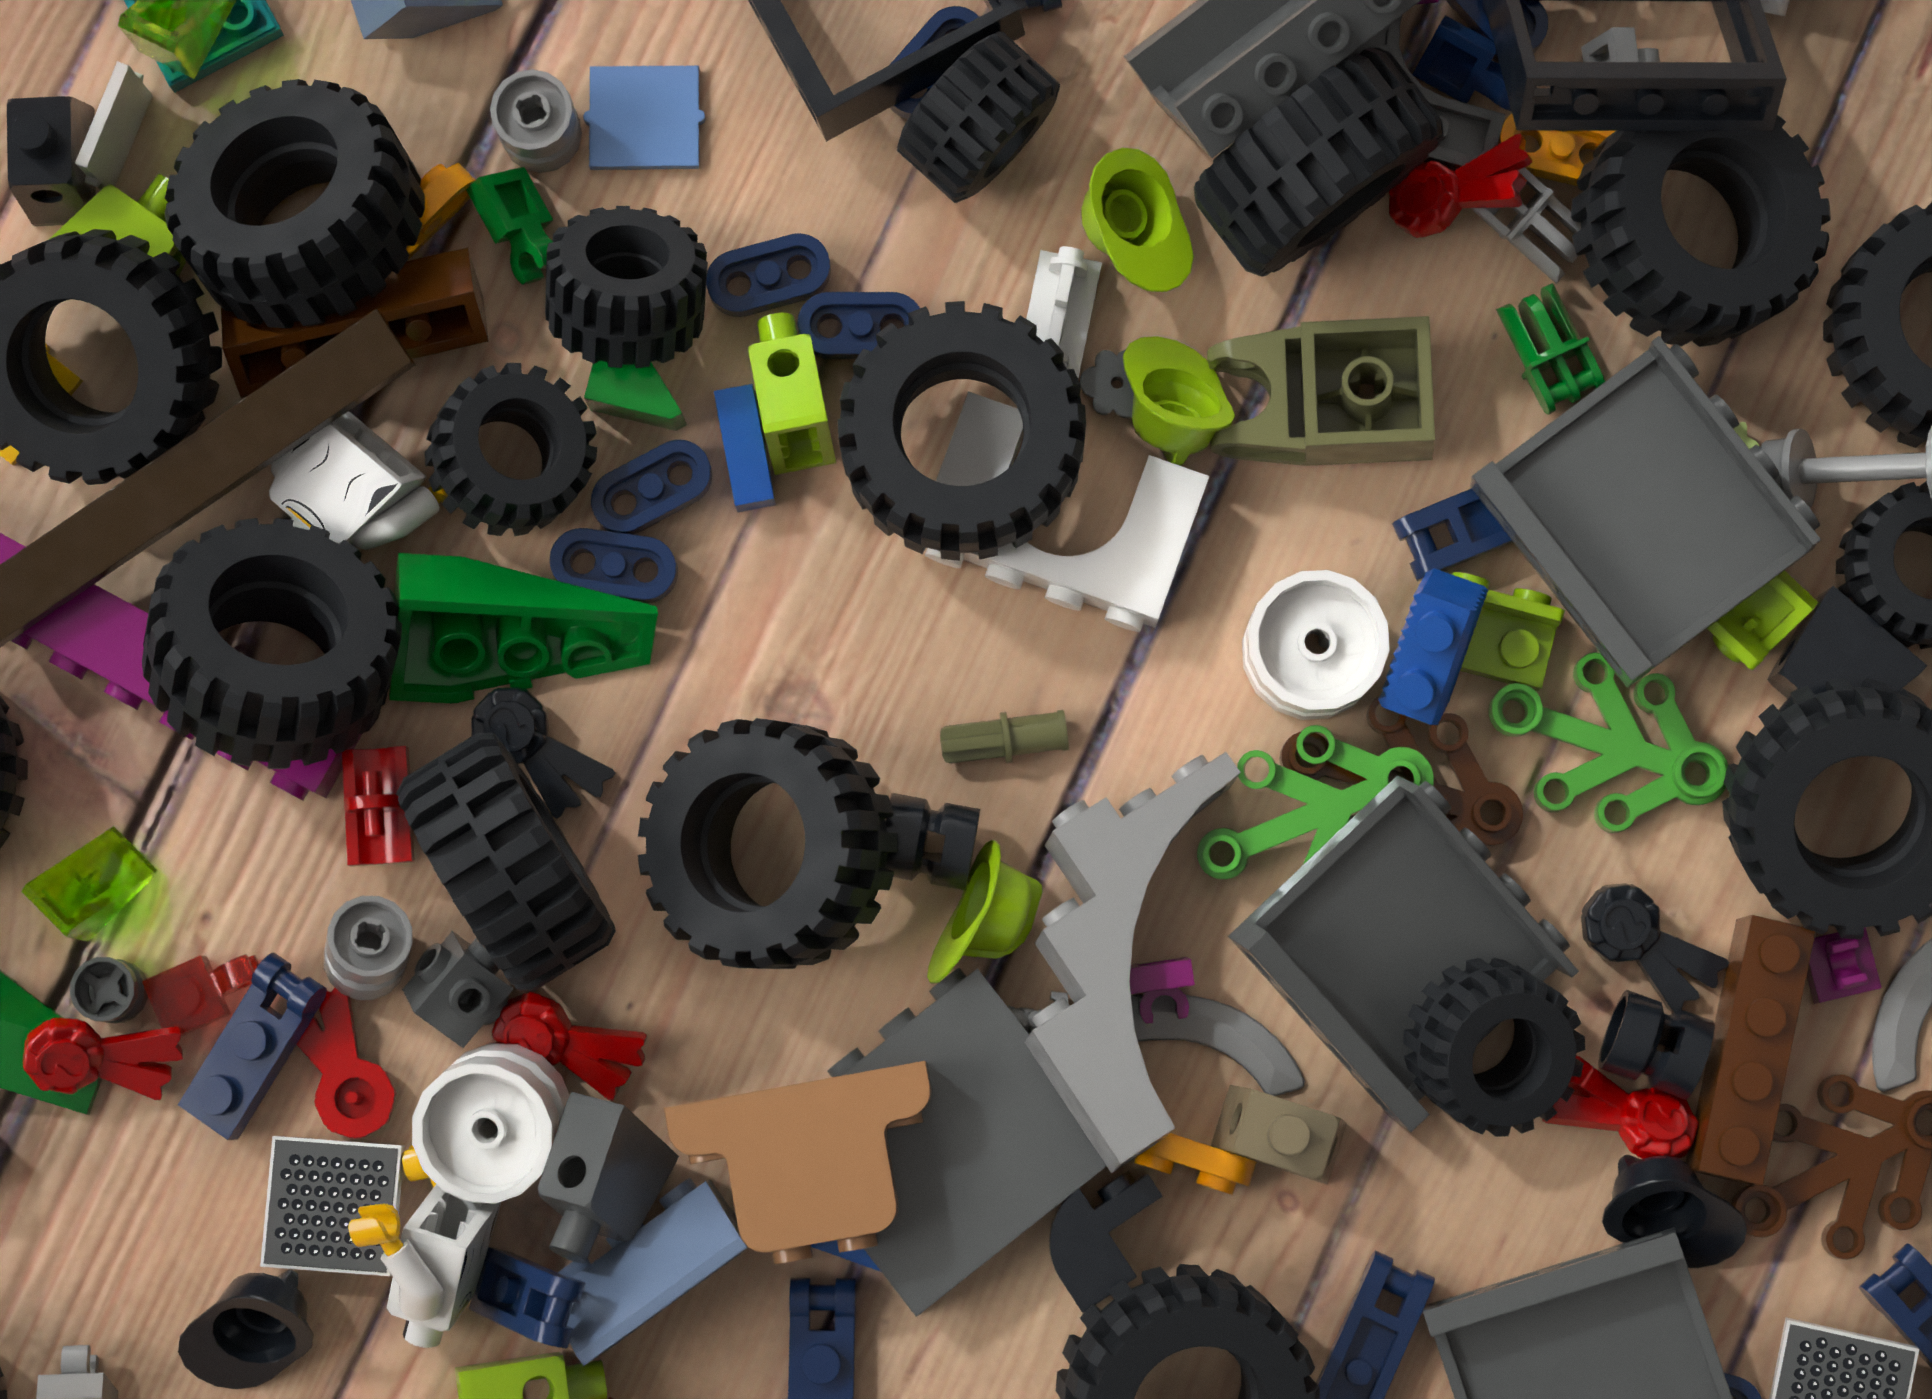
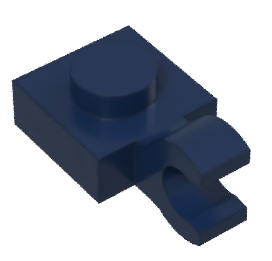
[1412,15,1512,112]

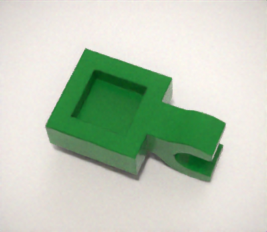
[466,167,553,285]

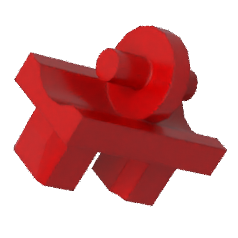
[342,746,415,867]

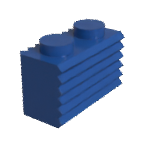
[1378,568,1488,725]

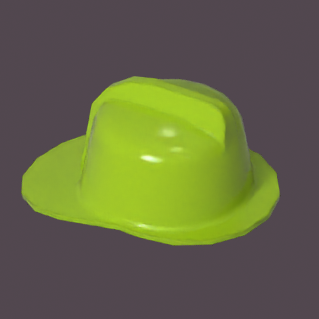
[1081,148,1194,292]
[1123,336,1235,466]
[927,840,1043,984]

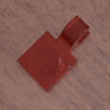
[142,954,259,1037]

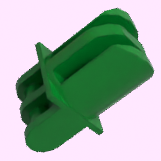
[1496,283,1605,415]

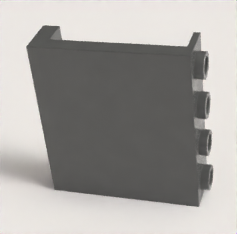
[1124,0,1421,158]
[1470,336,1821,688]
[1228,776,1579,1132]
[827,968,1107,1317]
[1423,1227,1733,1399]

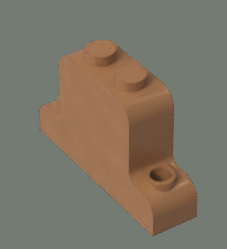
[664,1061,932,1264]

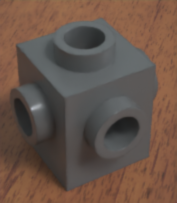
[402,931,513,1048]

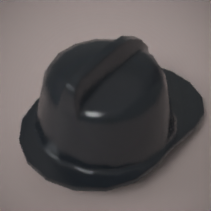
[1602,1154,1747,1268]
[178,1269,314,1389]

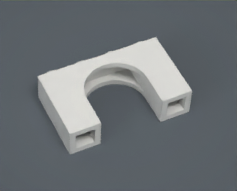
[925,392,1209,632]

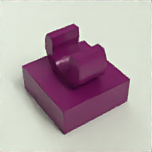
[1807,927,1882,1004]
[1129,957,1195,1024]

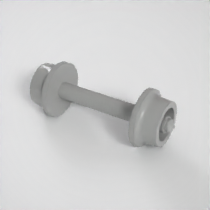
[1760,426,1932,509]

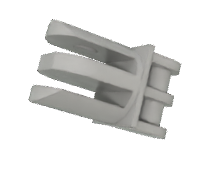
[1471,167,1581,284]

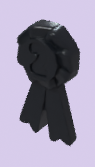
[471,687,616,819]
[1581,883,1730,1012]

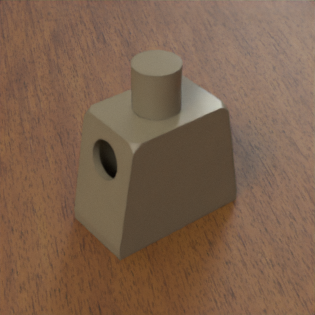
[1211,1085,1347,1185]

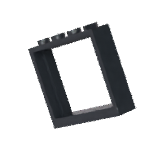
[748,0,1028,142]
[1483,0,1787,131]

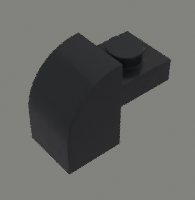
[1049,1170,1163,1313]

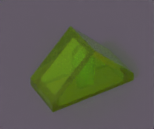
[118,0,236,79]
[21,826,158,942]

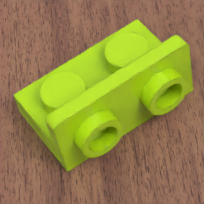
[1452,572,1565,691]

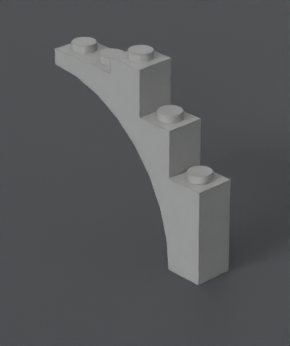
[1024,752,1241,1173]

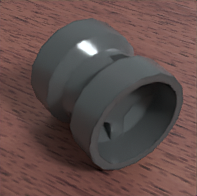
[70,957,149,1023]

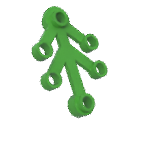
[1488,653,1728,833]
[1197,725,1434,879]

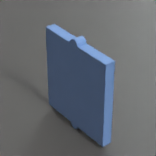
[583,65,706,170]

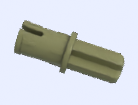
[940,710,1069,764]

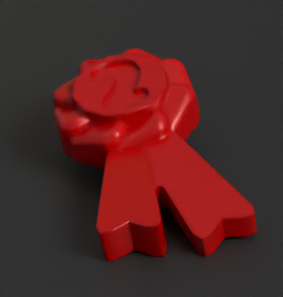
[1389,133,1533,238]
[297,988,397,1139]
[492,992,647,1101]
[23,1017,183,1100]
[1542,1055,1699,1159]

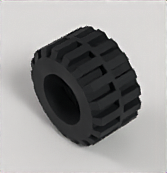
[897,32,1060,203]
[545,206,708,368]
[425,363,598,536]
[1836,481,1932,649]
[1403,958,1586,1137]

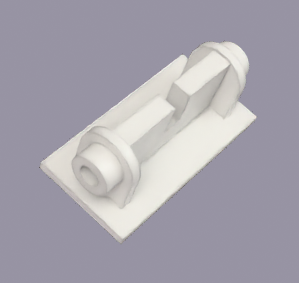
[1026,246,1102,378]

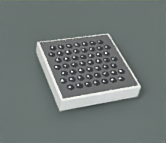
[260,1136,405,1276]
[1769,1317,1919,1399]

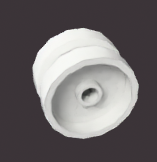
[1242,570,1390,720]
[412,1043,570,1204]

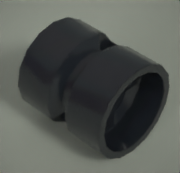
[885,793,980,891]
[1598,990,1715,1100]

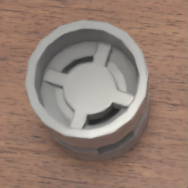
[490,69,582,173]
[324,896,412,1000]

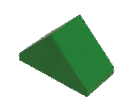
[584,361,687,431]

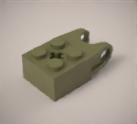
[1207,316,1435,466]

